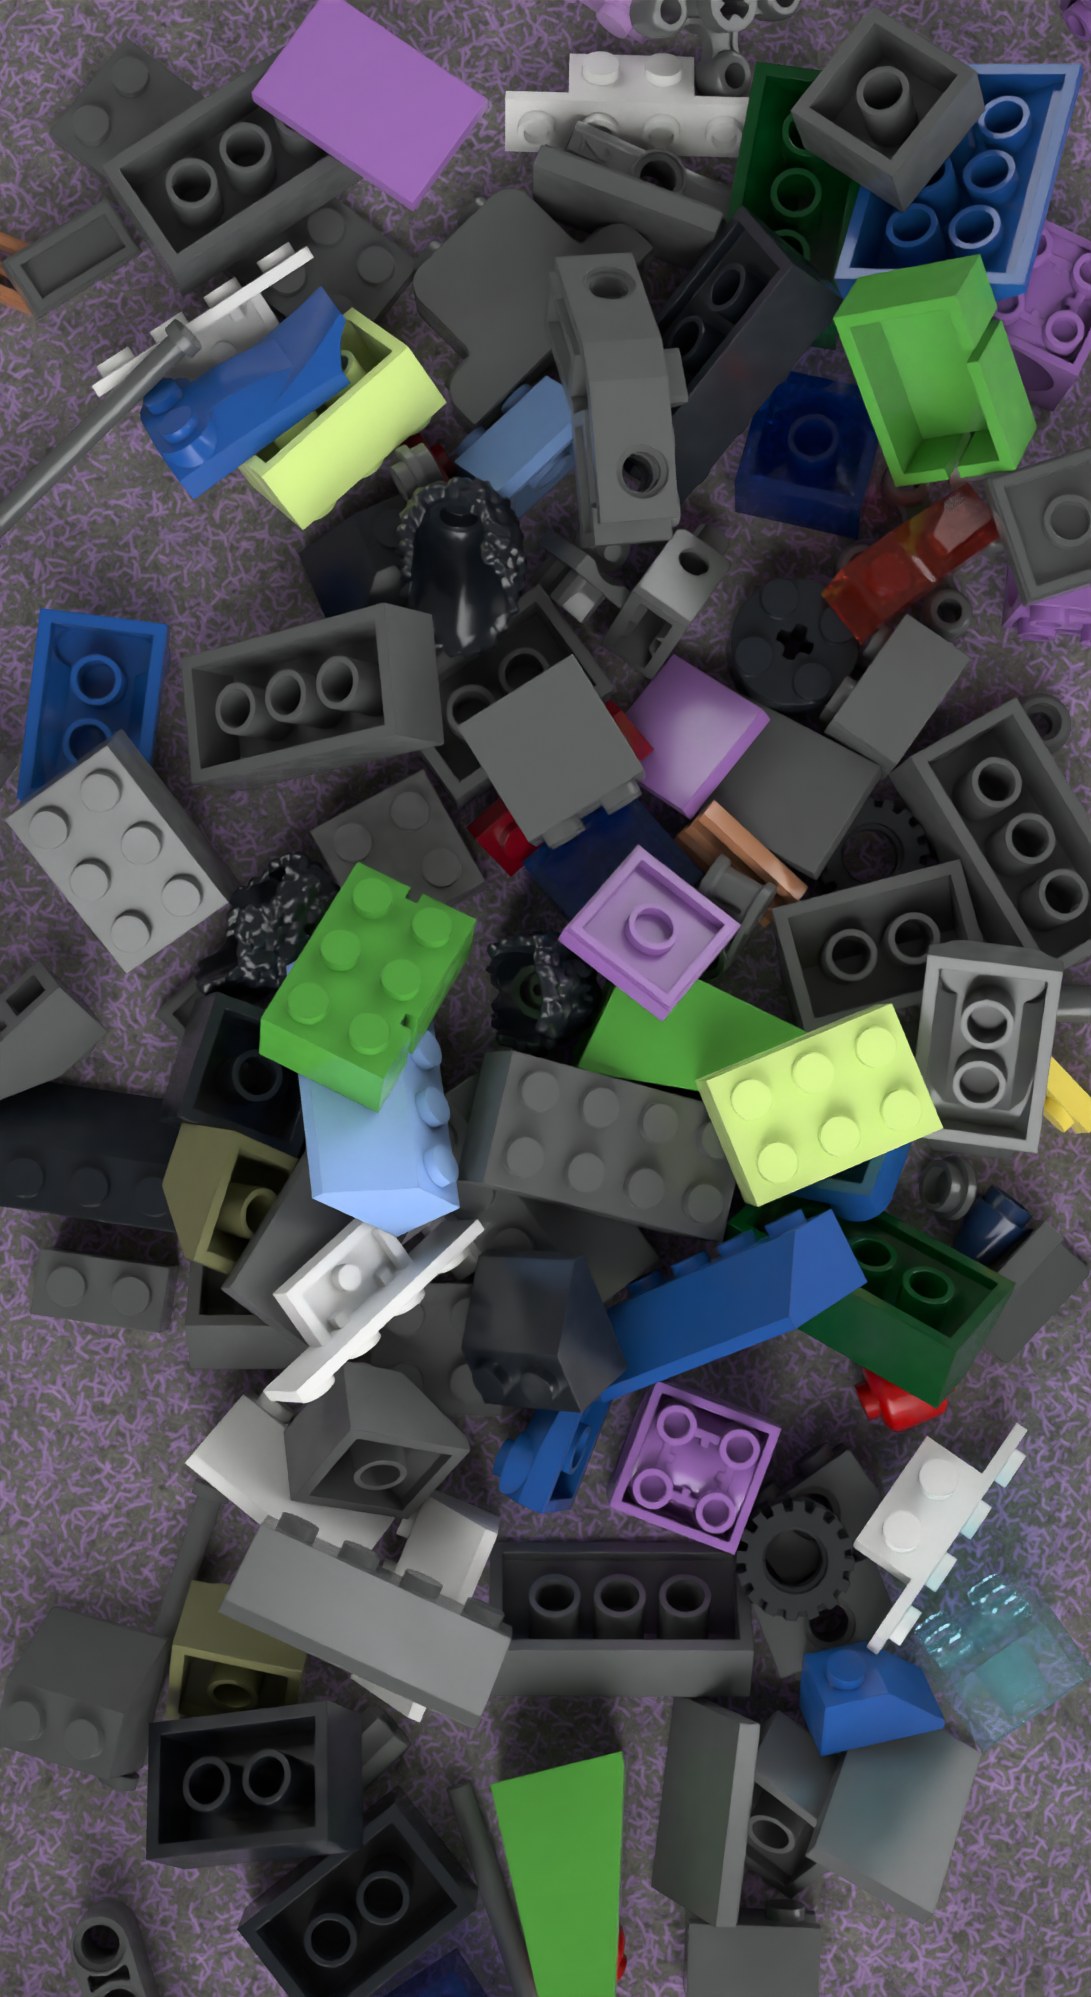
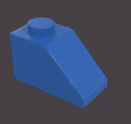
[799,1641,945,1757]

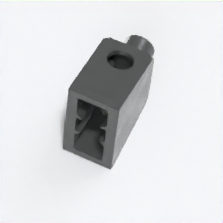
[601,524,731,680]

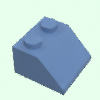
[454,376,575,520]

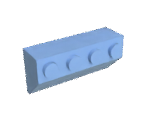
[286,961,460,1237]

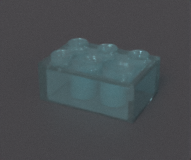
[907,1573,1091,1752]

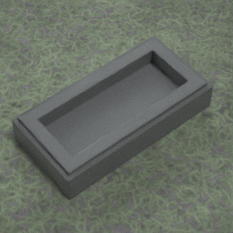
[0,197,143,321]

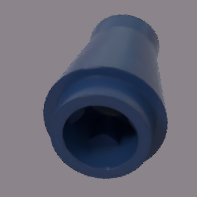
[951,1184,1033,1267]

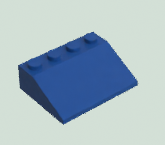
[834,63,1084,301]

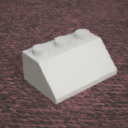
[185,1389,395,1550]
[350,1490,500,1722]

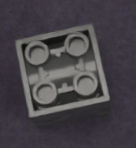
[457,654,647,850]

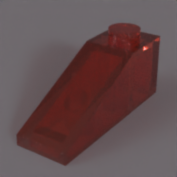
[821,482,1000,644]

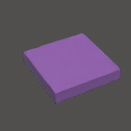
[625,654,770,820]
[558,845,741,1022]

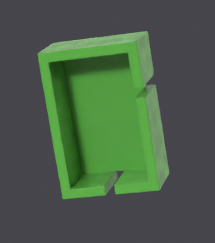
[833,254,1037,487]
[259,862,476,1113]

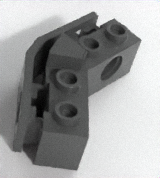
[544,252,688,548]

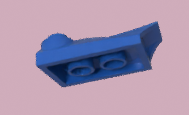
[140,286,351,499]
[16,608,171,801]

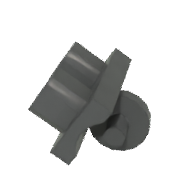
[529,529,631,625]

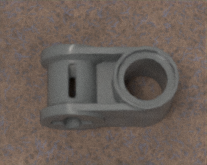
[697,854,778,983]

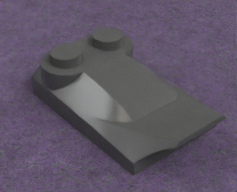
[915,940,1064,1160]

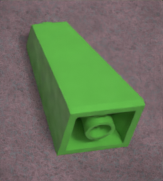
[566,979,808,1092]
[490,1751,626,1997]

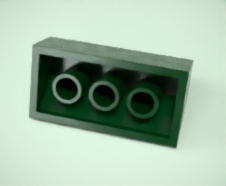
[725,61,860,351]
[719,1194,1016,1409]

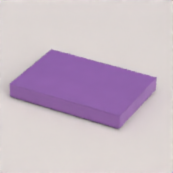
[252,0,488,212]

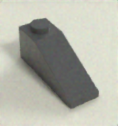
[0,960,108,1100]

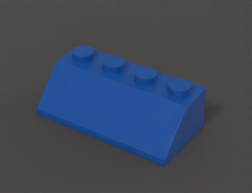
[600,1209,867,1403]

